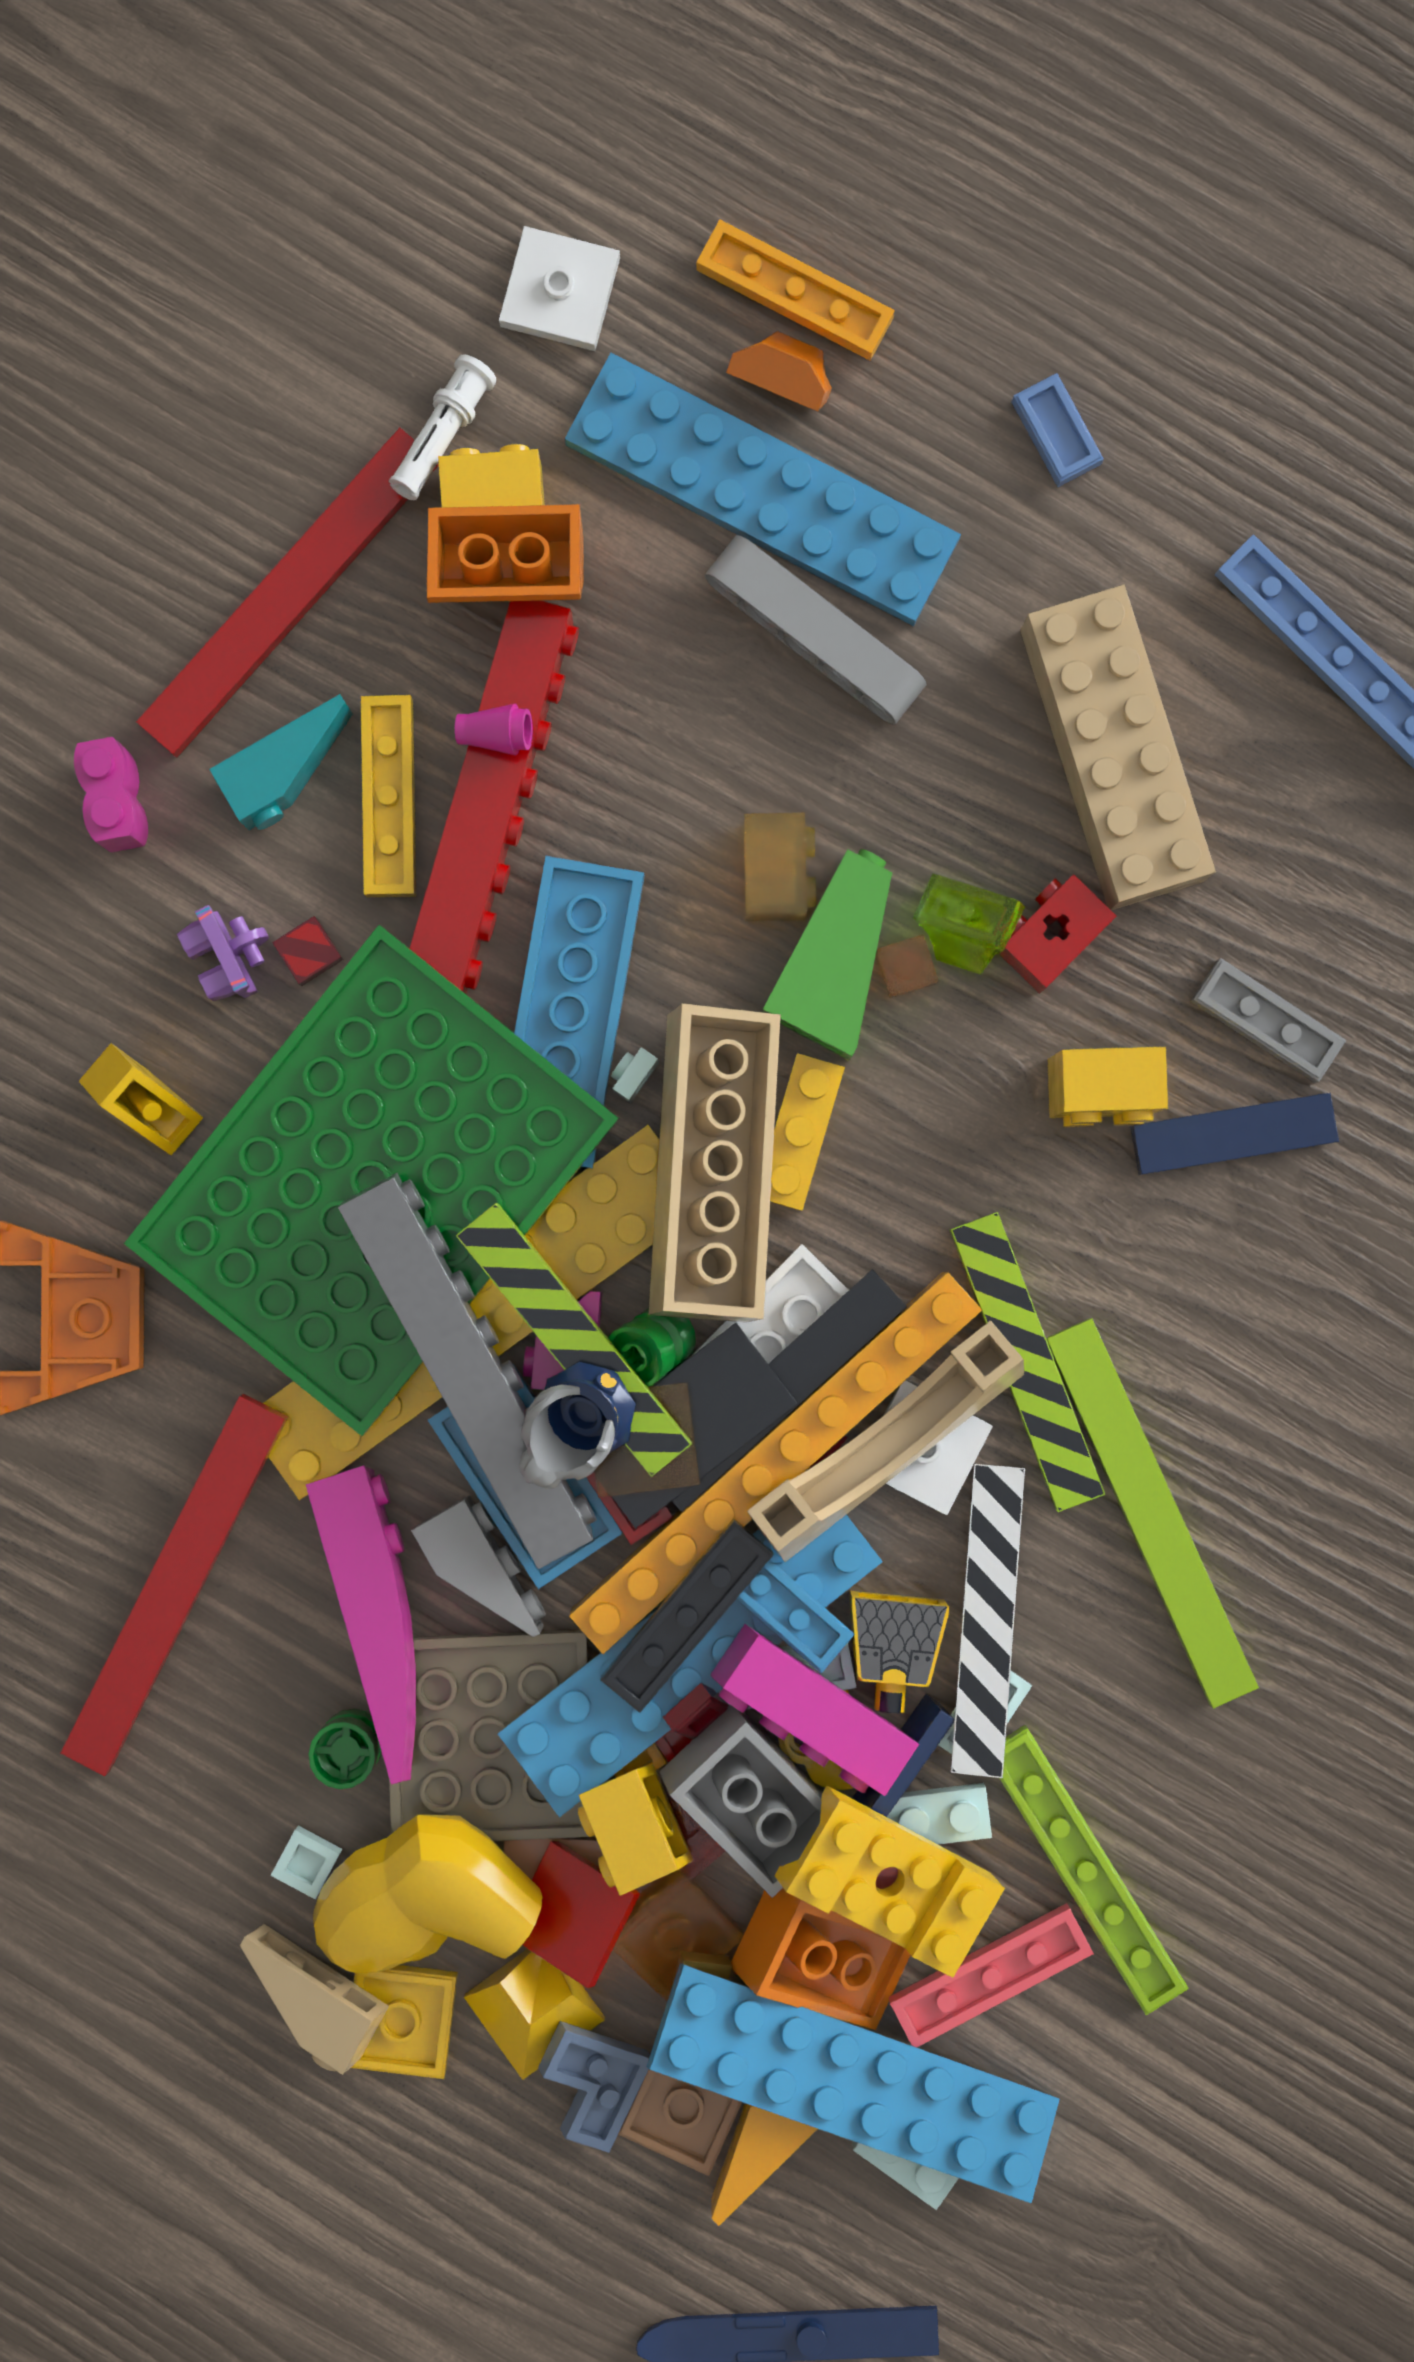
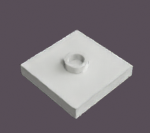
[499,226,620,351]
[883,1380,993,1515]

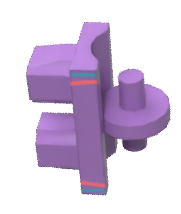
[177,905,269,1001]

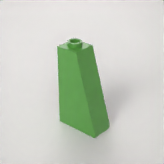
[762,849,892,1061]

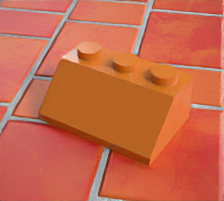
[427,504,584,603]

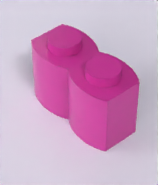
[74,737,148,853]

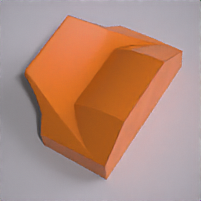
[726,331,832,411]

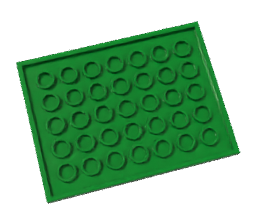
[124,925,620,1436]

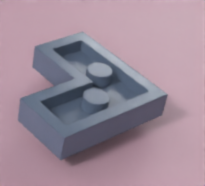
[538,2021,650,2153]

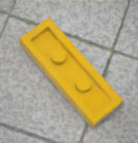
[770,1053,845,1211]

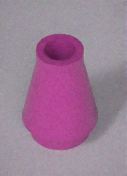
[454,703,533,755]

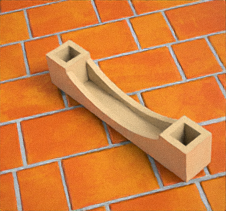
[747,1321,1024,1562]

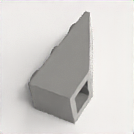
[411,1495,546,1637]

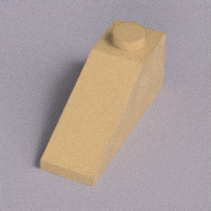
[240,1924,389,2075]

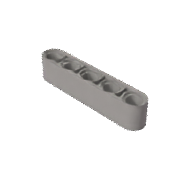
[704,535,927,725]

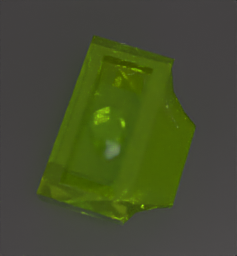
[913,873,1025,975]

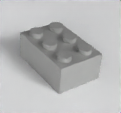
[659,1705,823,1898]

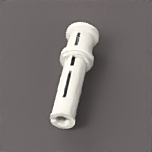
[389,355,496,500]

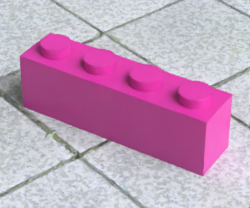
[710,1624,919,1796]

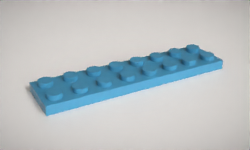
[565,353,961,627]
[498,1514,883,1818]
[646,1963,1060,2203]

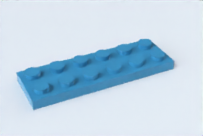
[514,856,645,1169]

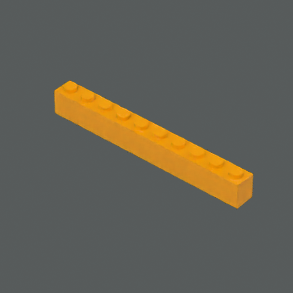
[569,1272,982,1654]

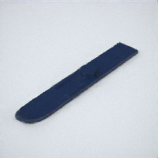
[636,2306,939,2362]

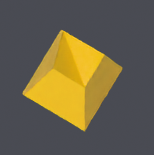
[464,1949,605,2080]

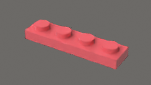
[888,1903,1094,2048]

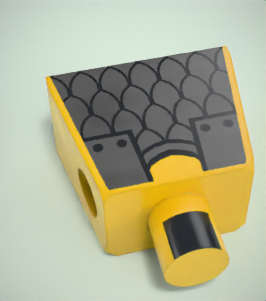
[849,1591,949,1713]

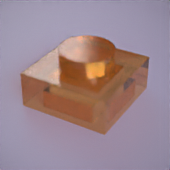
[876,934,939,998]

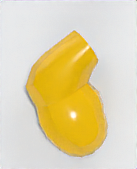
[313,1815,542,1974]

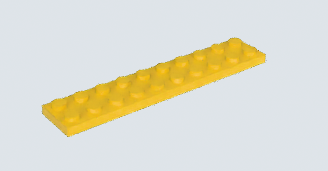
[263,1125,659,1501]

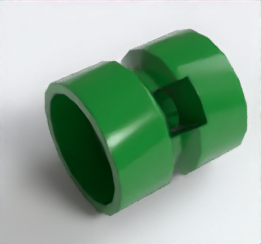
[608,1308,696,1387]
[308,1708,382,1789]

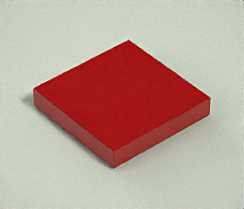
[522,1841,640,1988]

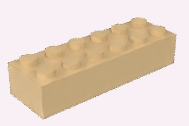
[1020,584,1216,910]
[649,1003,781,1323]

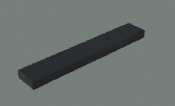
[672,1269,907,1512]

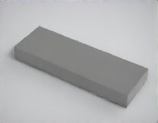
[1190,958,1346,1083]

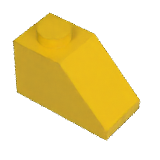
[79,1043,203,1155]

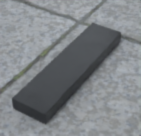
[600,1519,774,1713]

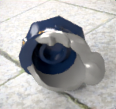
[519,1361,636,1489]

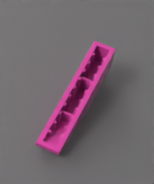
[306,1465,416,1785]

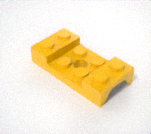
[774,1786,1005,1978]

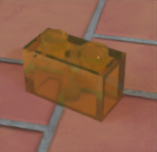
[744,813,816,921]

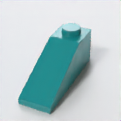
[209,694,353,830]

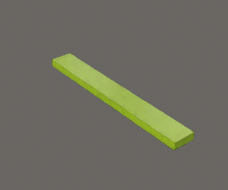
[1046,1318,1259,1709]

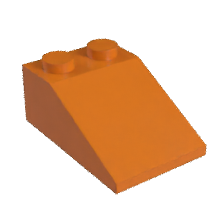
[731,1888,910,2030]

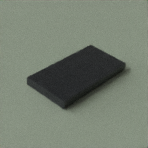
[594,1323,799,1528]

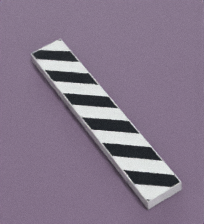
[951,1464,1025,1778]

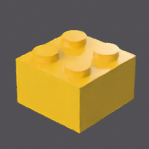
[1047,1047,1168,1127]
[578,1764,693,1896]

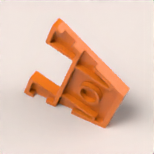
[0,1220,145,1416]

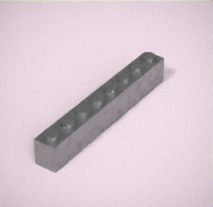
[338,1173,597,1569]

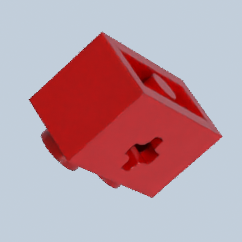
[997,874,1117,994]

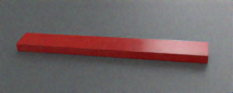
[136,427,439,758]
[60,1394,288,1776]

